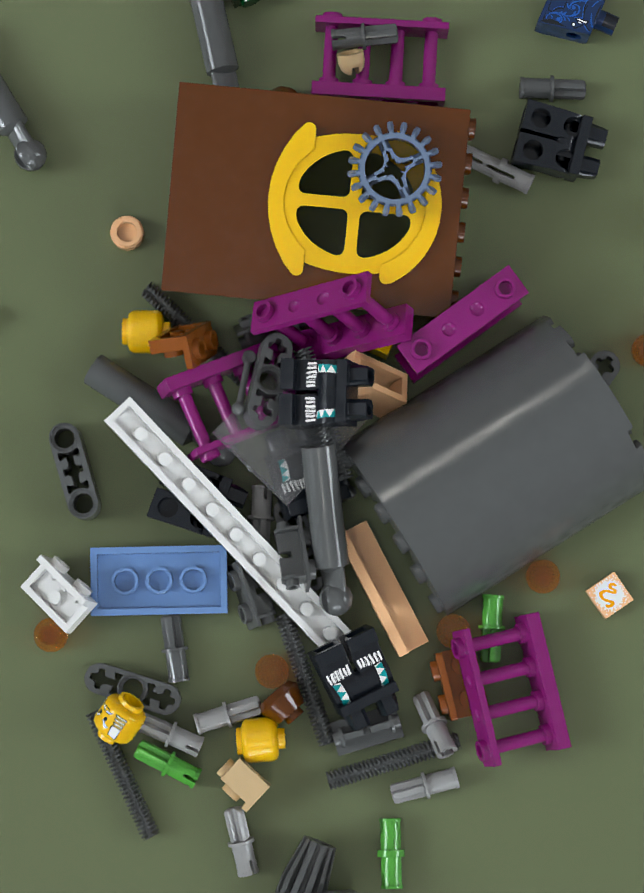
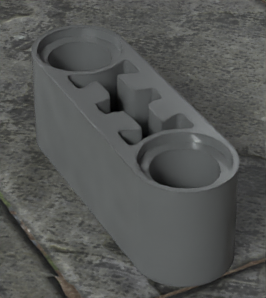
[49,423,102,521]

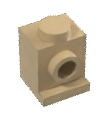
[217,757,271,812]

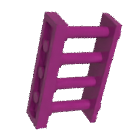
[311,11,449,107]
[394,265,529,384]
[250,271,414,360]
[156,343,289,463]
[451,612,572,767]

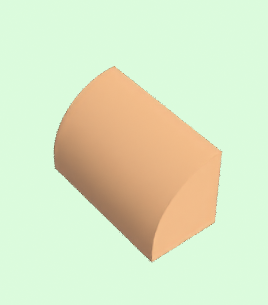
[344,350,408,418]

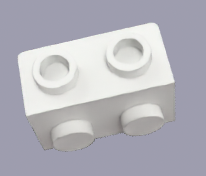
[21,554,98,634]

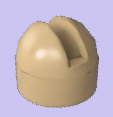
[337,49,365,75]

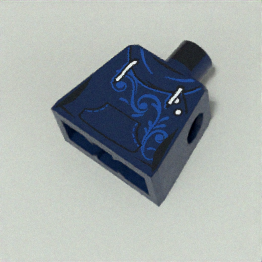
[534,0,620,44]

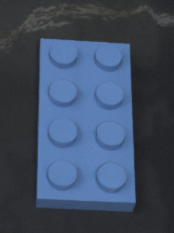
[90,545,228,616]

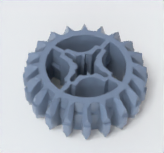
[347,121,442,217]

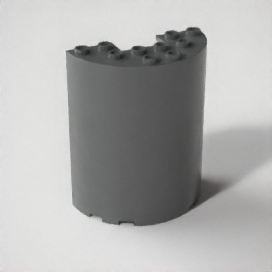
[340,316,644,616]

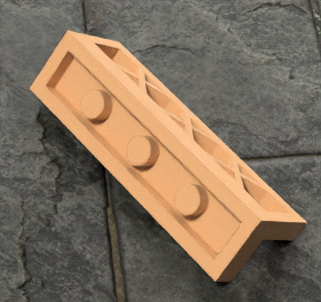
[345,521,429,657]

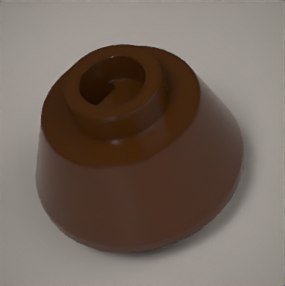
[260,680,304,725]

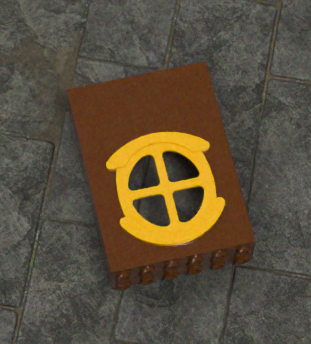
[161,82,476,317]

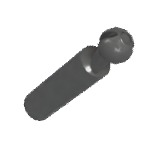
[190,0,239,87]
[0,74,47,171]
[84,355,237,467]
[300,443,353,616]

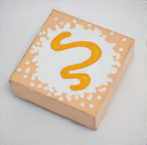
[585,572,634,619]

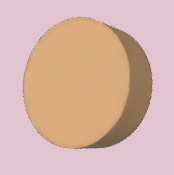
[110,216,145,251]

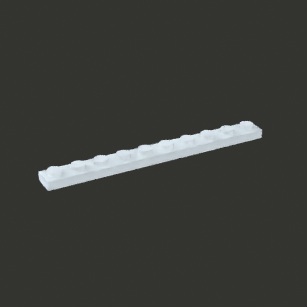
[104,397,351,661]

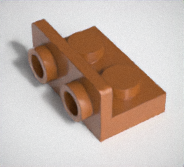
[148,321,218,370]
[429,649,489,721]

